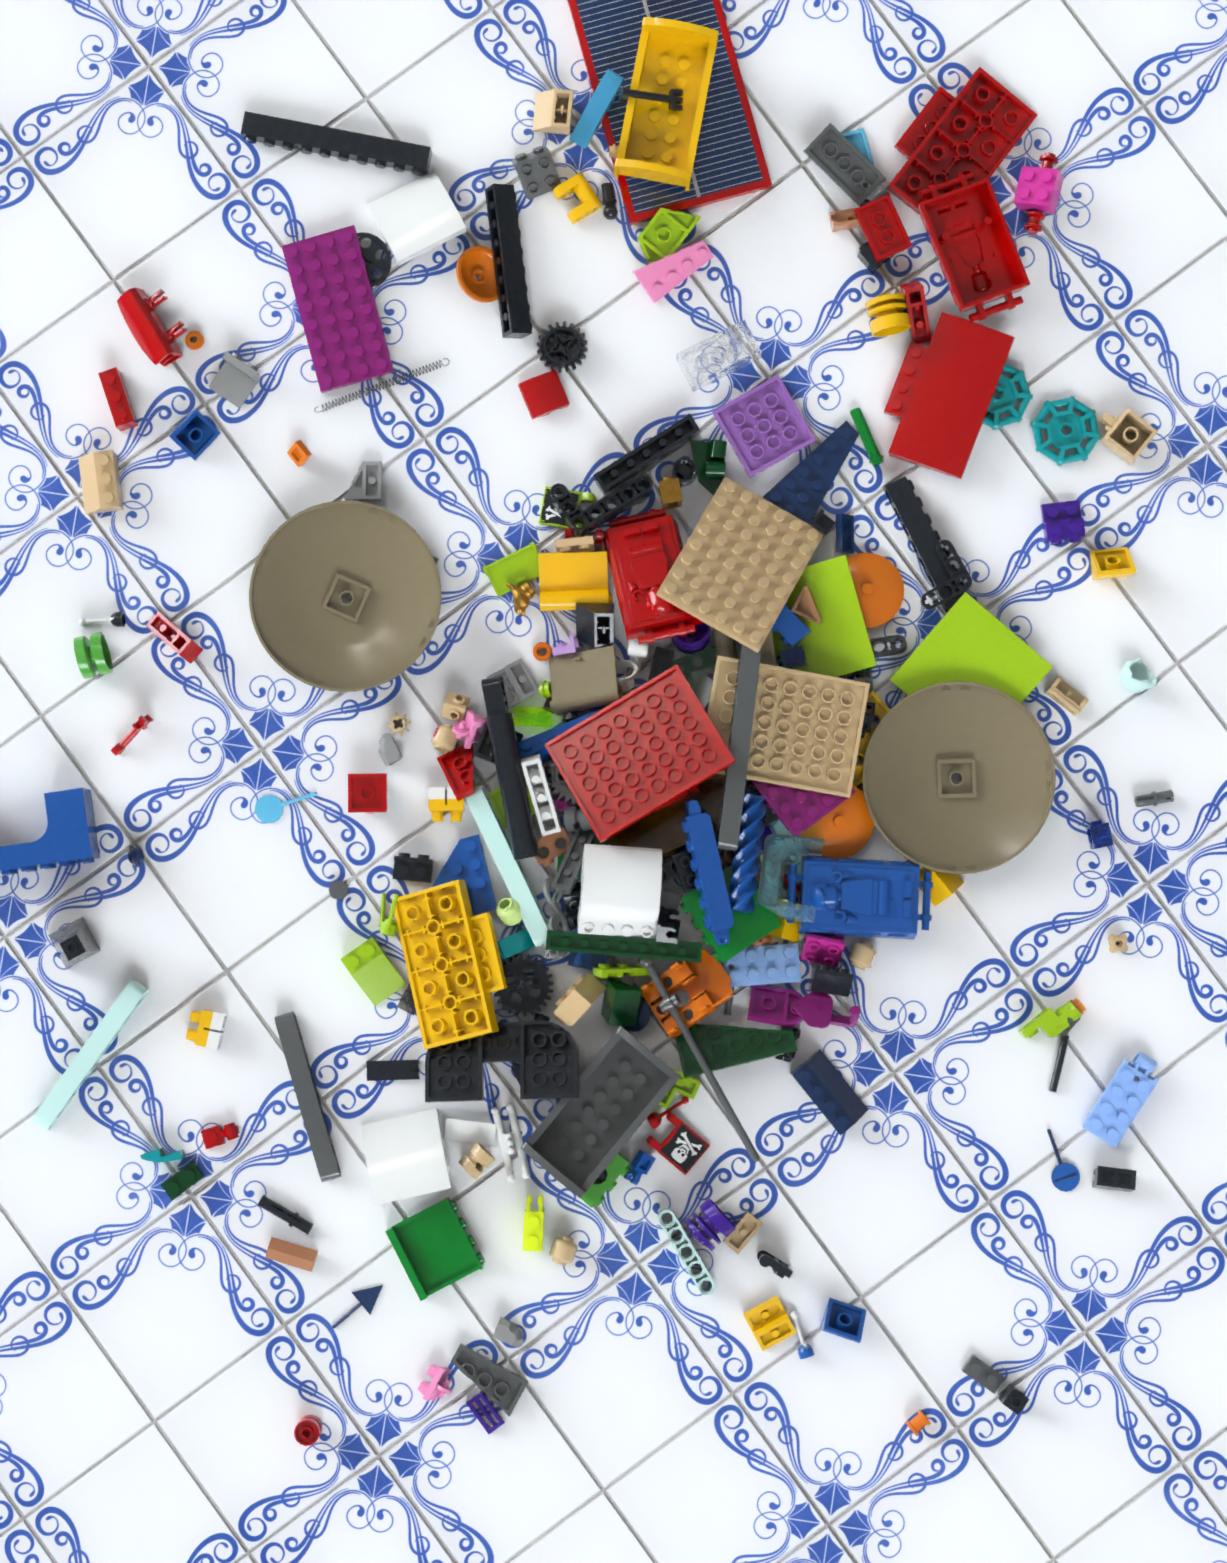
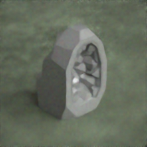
[378,733,403,767]
[493,1317,524,1347]

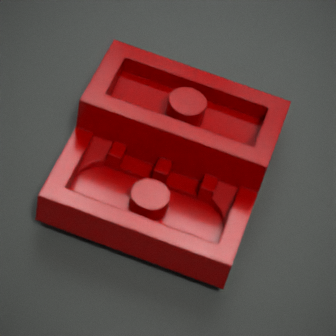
[518,370,570,420]

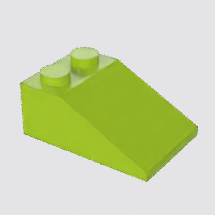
[340,937,406,1006]

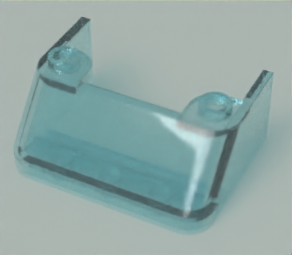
[758,834,824,923]

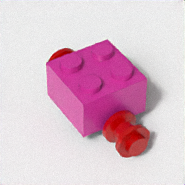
[1014,152,1064,234]

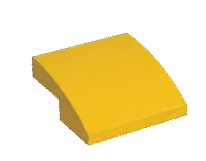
[743,1295,797,1351]

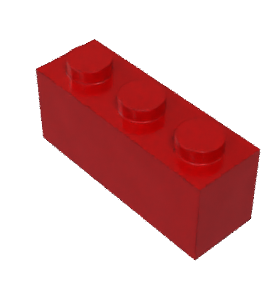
[98,367,139,432]

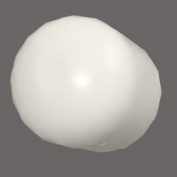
[616,660,638,695]

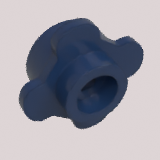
[128,846,144,867]

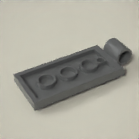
[803,123,890,207]

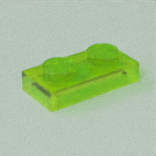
[513,706,552,727]

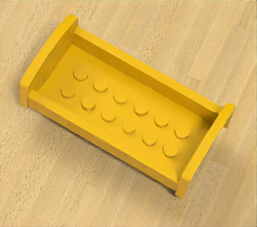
[614,17,719,191]

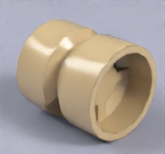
[459,1142,495,1179]

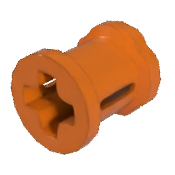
[905,1410,931,1436]

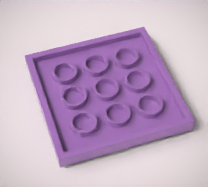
[712,375,816,478]

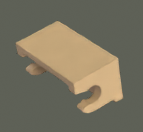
[1045,676,1089,716]

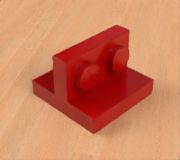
[348,773,387,813]

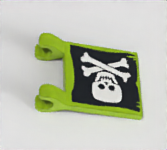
[539,486,596,528]

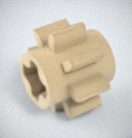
[387,712,411,736]

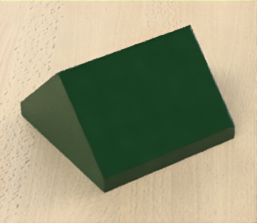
[601,978,643,1026]

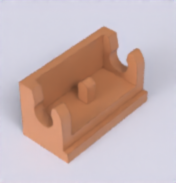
[829,207,860,232]

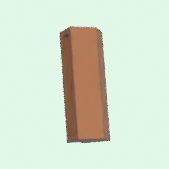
[265,1237,318,1272]

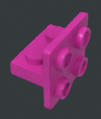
[800,934,845,967]

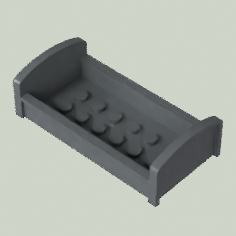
[520,1026,682,1199]

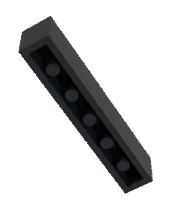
[593,414,700,495]

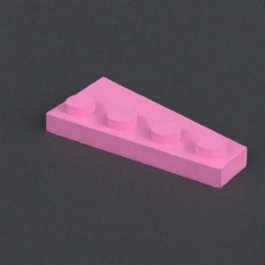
[632,240,714,303]

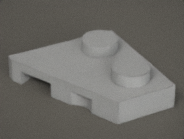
[345,461,382,501]

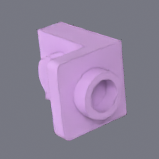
[552,633,579,657]

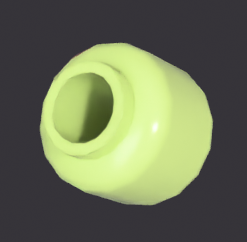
[496,898,522,926]

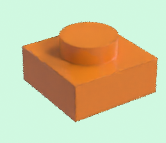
[287,440,312,467]

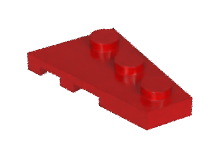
[437,744,475,801]

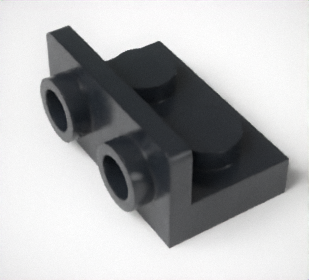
[393,852,434,883]

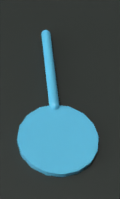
[255,792,317,823]

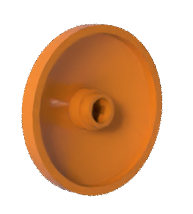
[847,553,904,629]
[800,785,874,858]

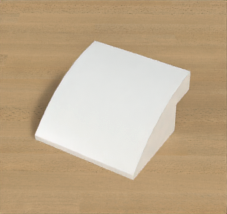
[367,171,467,266]
[361,1108,452,1206]

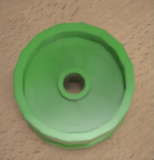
[74,632,113,679]

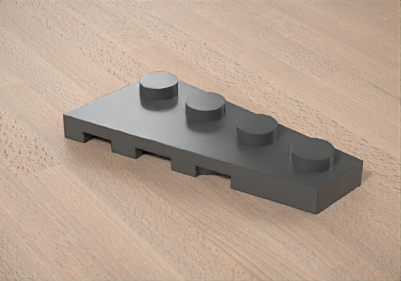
[451,1343,528,1417]

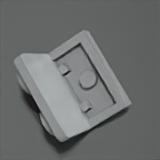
[209,351,261,407]

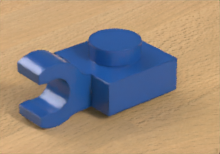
[624,1150,656,1185]

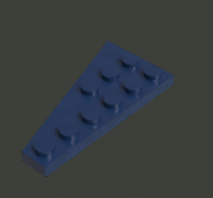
[763,420,859,524]

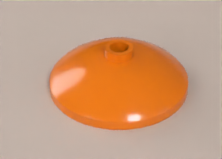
[456,246,498,303]

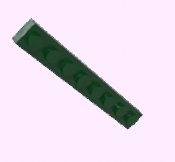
[546,930,703,963]

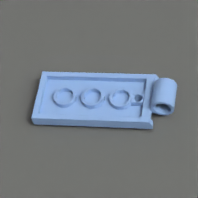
[720,943,801,987]
[1082,1051,1159,1148]

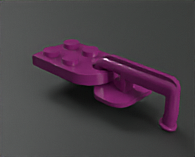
[747,985,861,1028]

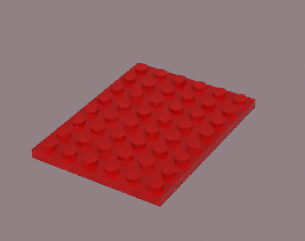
[544,664,735,843]

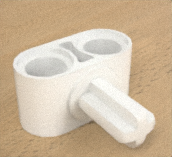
[627,638,649,672]

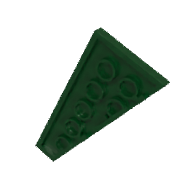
[675,1024,798,1078]

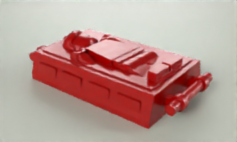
[918,172,1030,322]
[603,508,703,644]

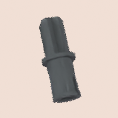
[1134,790,1174,807]

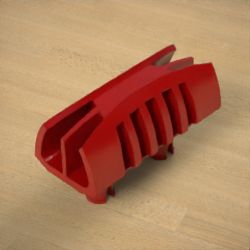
[117,288,187,367]

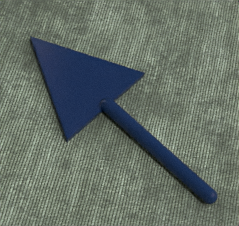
[332,1285,383,1328]

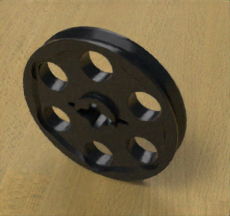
[357,232,391,289]

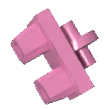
[452,710,486,749]
[418,1364,452,1401]

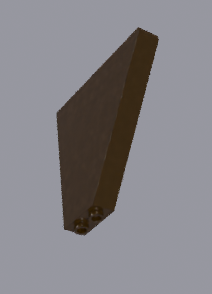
[607,782,724,859]

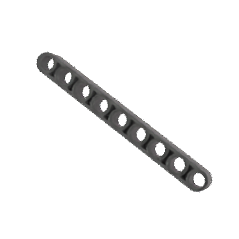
[274,1011,341,1182]

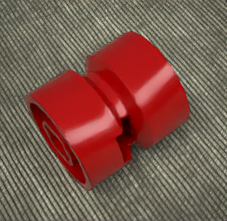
[294,1415,323,1446]

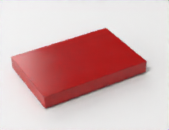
[853,194,912,263]

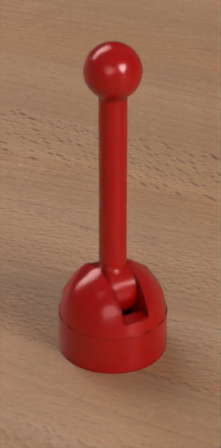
[646,1096,689,1130]

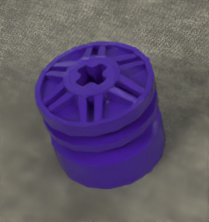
[671,622,711,654]
[685,1198,736,1251]

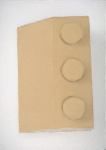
[78,450,124,515]

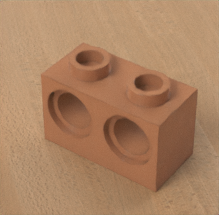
[535,827,571,867]

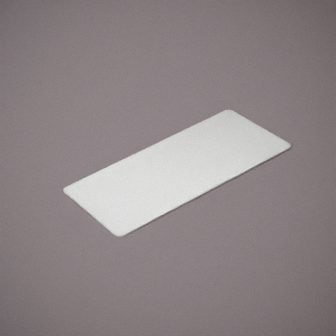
[444,1118,496,1146]

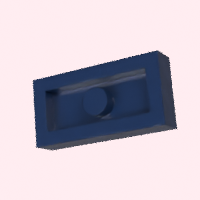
[835,513,854,554]

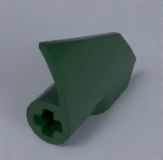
[690,439,727,496]

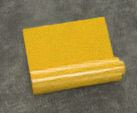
[538,551,613,611]

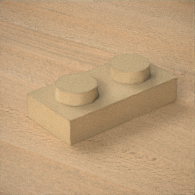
[723,1211,763,1254]

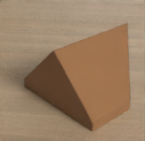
[791,586,823,624]

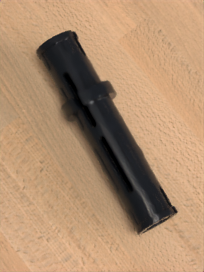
[257,1195,314,1235]

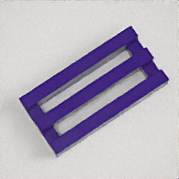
[466,1390,505,1434]

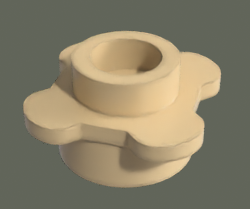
[1108,933,1128,953]

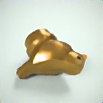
[506,582,536,615]

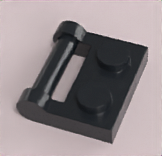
[757,1250,793,1278]

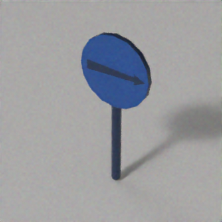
[1047,1129,1080,1192]

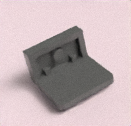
[511,146,561,200]

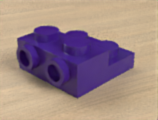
[1040,500,1086,545]

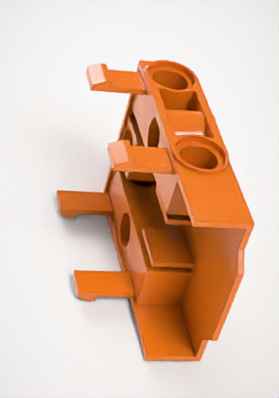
[640,948,735,1038]

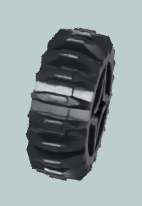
[537,321,588,373]

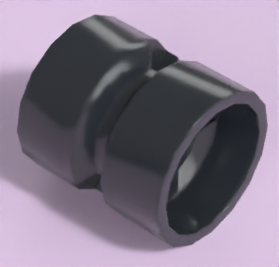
[672,457,697,486]

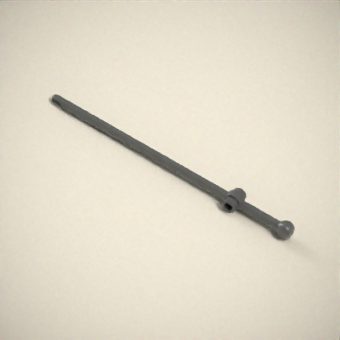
[638,958,759,1162]

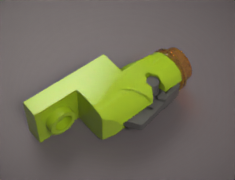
[1018,998,1086,1038]

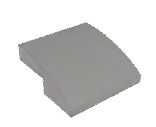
[486,658,539,709]

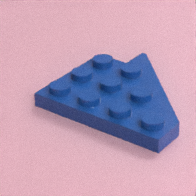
[432,835,497,916]

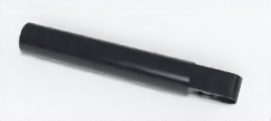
[481,676,540,860]

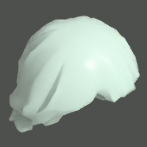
[1120,658,1157,693]

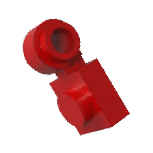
[201,1122,240,1149]

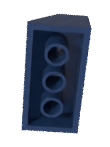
[790,1049,869,1135]

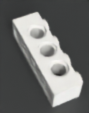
[521,754,561,836]

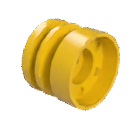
[865,293,911,337]

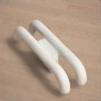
[491,1103,530,1183]

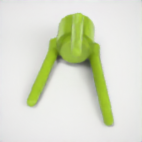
[378,893,399,937]

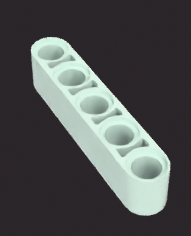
[658,1208,715,1295]

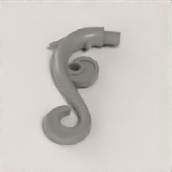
[542,877,570,960]

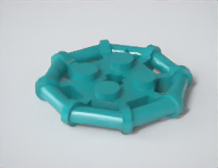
[983,363,1033,430]
[1030,396,1101,466]

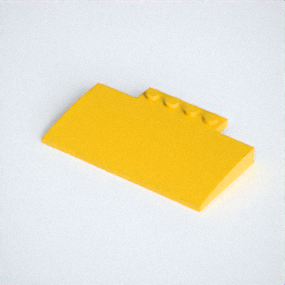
[392,880,507,1049]

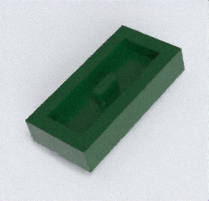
[161,1161,205,1200]

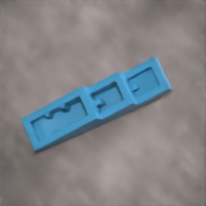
[569,69,625,149]

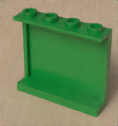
[680,865,782,965]
[385,1197,485,1301]

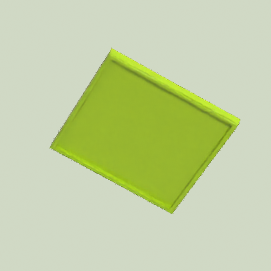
[772,555,877,677]
[889,592,1053,704]

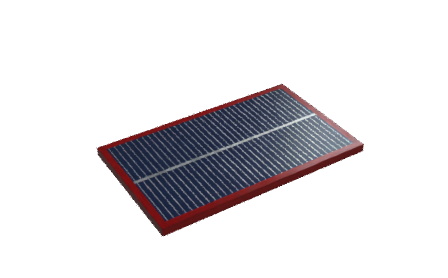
[567,0,772,226]

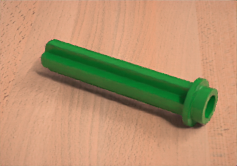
[850,408,884,466]

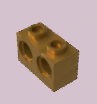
[659,476,682,510]

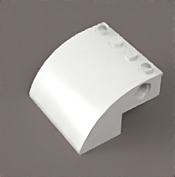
[577,844,662,938]

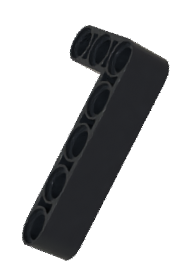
[550,476,652,537]

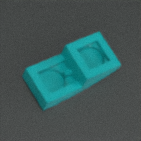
[497,929,535,960]
[140,1148,185,1162]

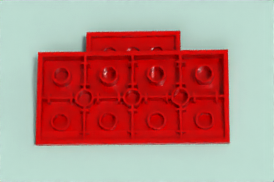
[886,67,1037,215]
[884,312,1015,479]

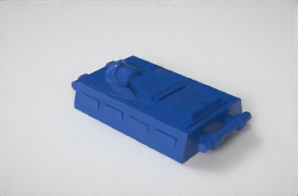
[785,856,933,940]

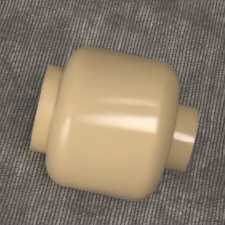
[431,724,458,754]
[849,940,877,970]
[549,1235,578,1266]

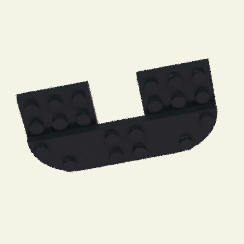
[425,1020,581,1103]

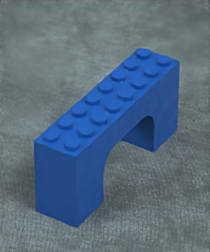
[0,788,100,875]

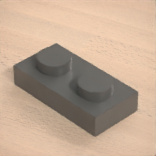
[962,1354,1005,1394]

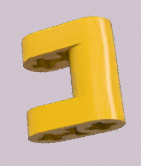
[552,173,602,224]

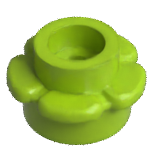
[539,680,552,699]

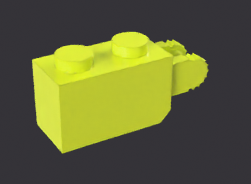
[523,1195,544,1252]

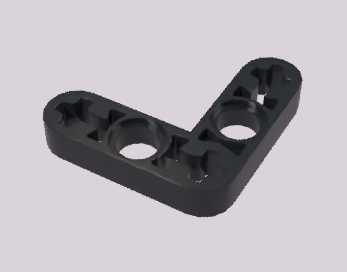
[920,540,972,610]
[854,635,907,695]

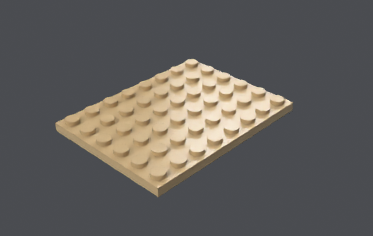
[656,477,823,653]
[707,655,870,798]

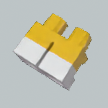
[428,787,465,822]
[186,1010,228,1050]

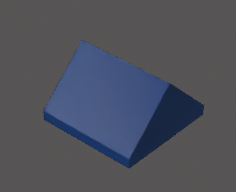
[169,408,220,460]
[820,1298,866,1343]

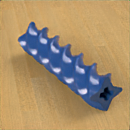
[729,793,767,914]

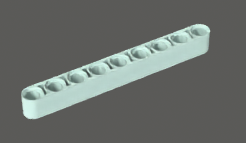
[465,785,549,947]
[32,979,149,1131]

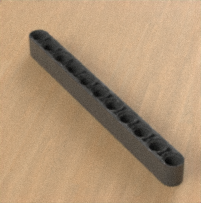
[717,644,762,851]

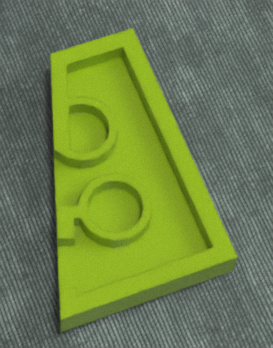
[592,963,649,978]

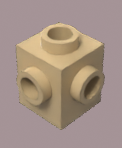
[441,691,472,723]

